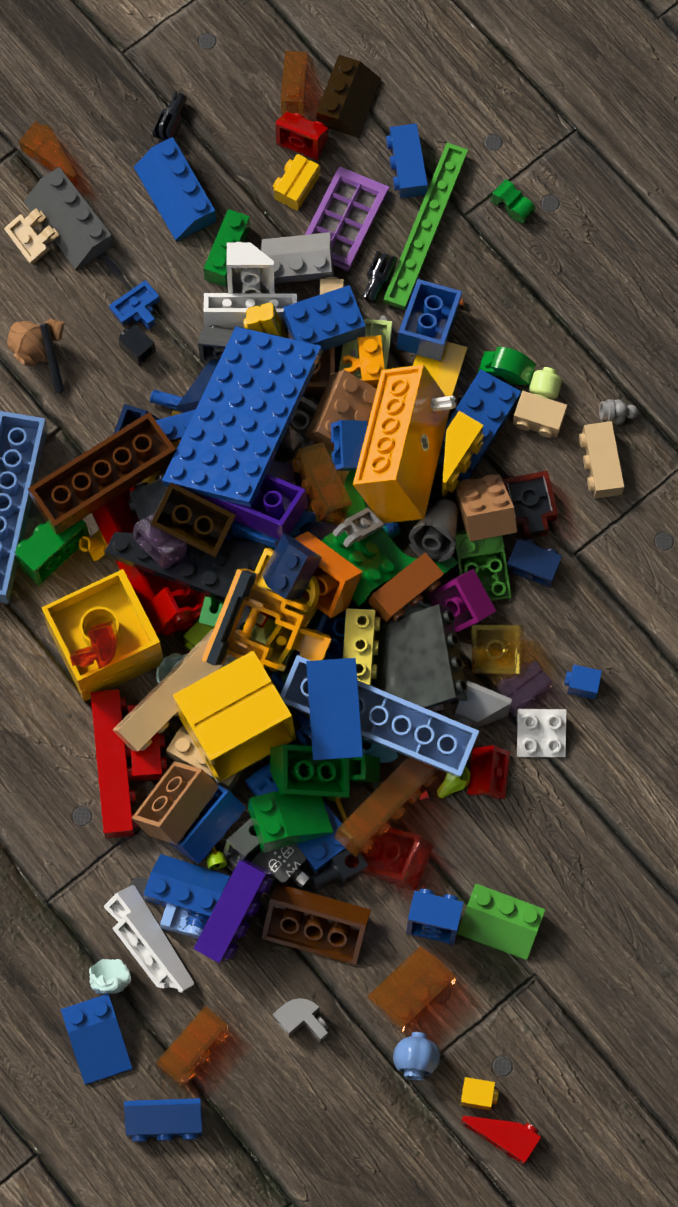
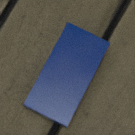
[306,658,363,760]

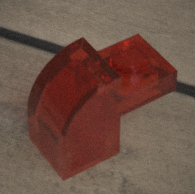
[70,620,119,669]

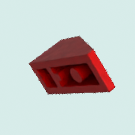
[460,1116,541,1165]

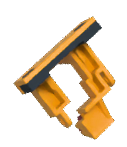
[202,568,332,671]

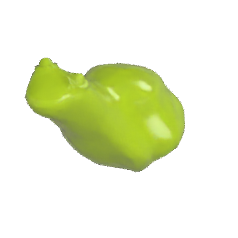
[437,766,470,798]

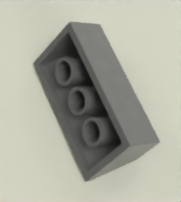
[24,167,113,271]

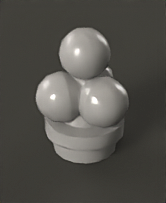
[599,399,638,425]

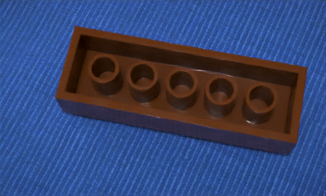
[28,412,176,535]

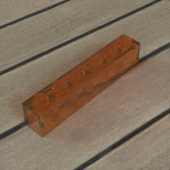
[334,757,444,857]

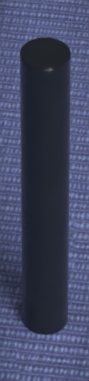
[39,323,64,393]

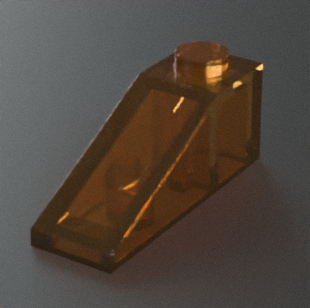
[281,51,308,115]
[19,121,78,187]

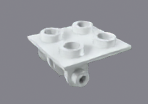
[517,709,566,757]

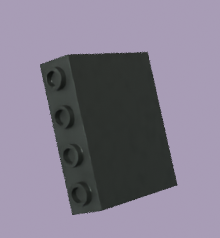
[373,604,468,709]

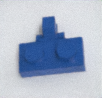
[109,280,160,330]

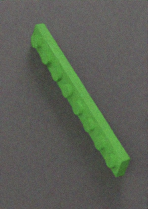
[383,143,468,310]

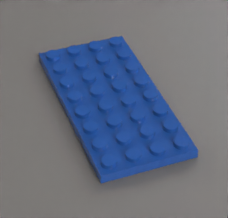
[162,326,323,507]

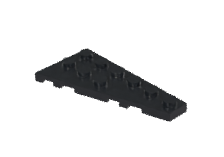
[105,532,266,602]

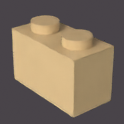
[513,391,567,438]

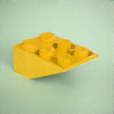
[442,411,485,497]

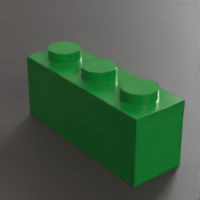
[203,209,250,287]

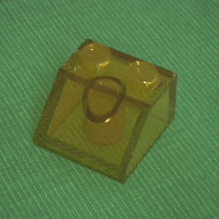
[472,625,524,674]

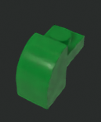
[478,347,536,385]

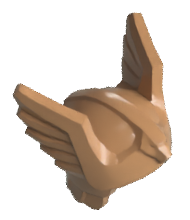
[7,318,65,367]

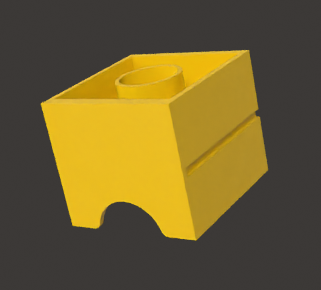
[41,569,163,702]
[173,651,296,784]

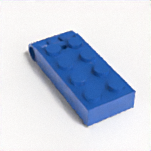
[436,369,521,482]
[244,762,355,874]

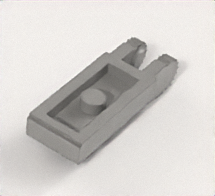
[333,508,384,548]

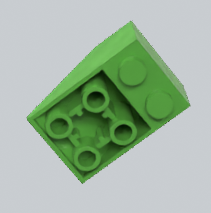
[454,529,511,601]

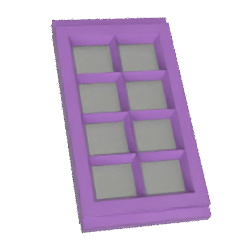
[305,166,389,272]

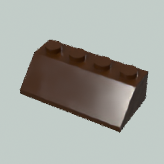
[261,883,371,965]

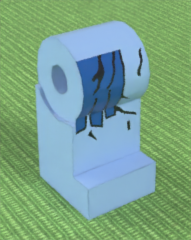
[160,903,209,939]

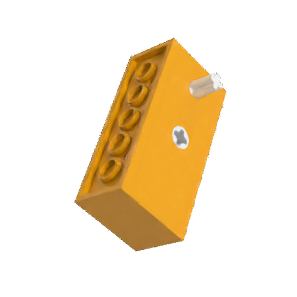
[353,364,456,523]

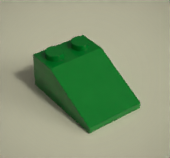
[248,791,333,853]

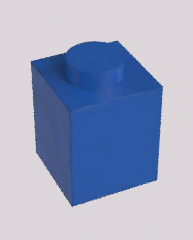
[564,664,602,700]

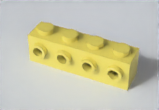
[343,608,381,686]

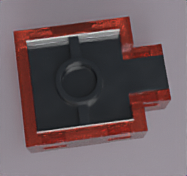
[502,470,558,539]

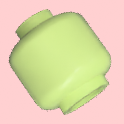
[529,367,562,400]

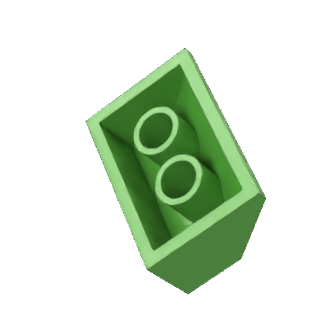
[457,883,545,961]

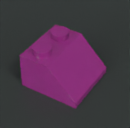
[426,569,496,632]

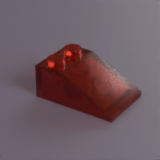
[345,820,434,891]

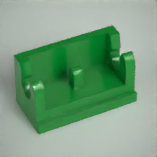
[199,596,224,627]

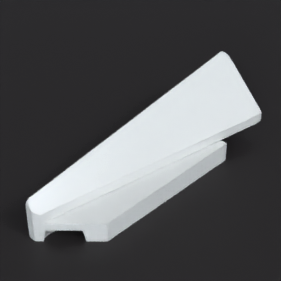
[104,885,194,992]

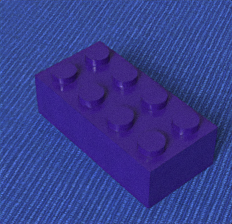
[199,474,308,540]
[193,859,273,963]

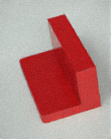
[467,745,510,799]

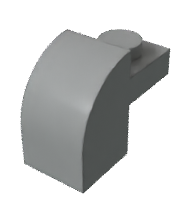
[273,999,329,1043]

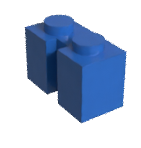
[331,420,367,472]

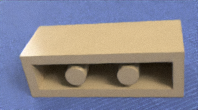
[579,421,624,499]

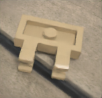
[4,208,60,264]

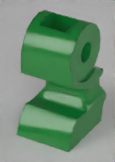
[490,179,536,223]

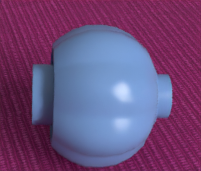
[393,1032,440,1081]

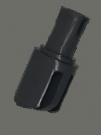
[152,92,187,140]
[362,251,398,303]

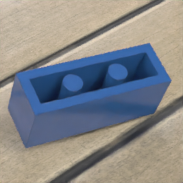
[386,123,428,198]

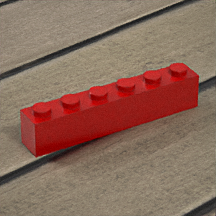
[90,689,138,839]

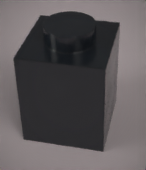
[118,324,156,366]

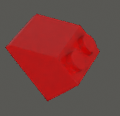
[275,112,329,161]

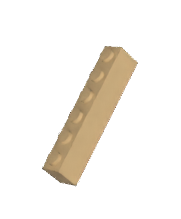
[113,628,235,751]

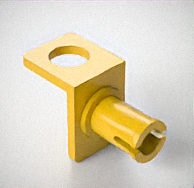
[79,529,108,561]

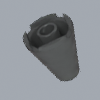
[409,499,458,562]

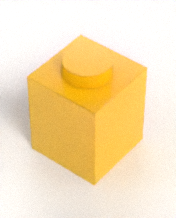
[460,1077,499,1110]

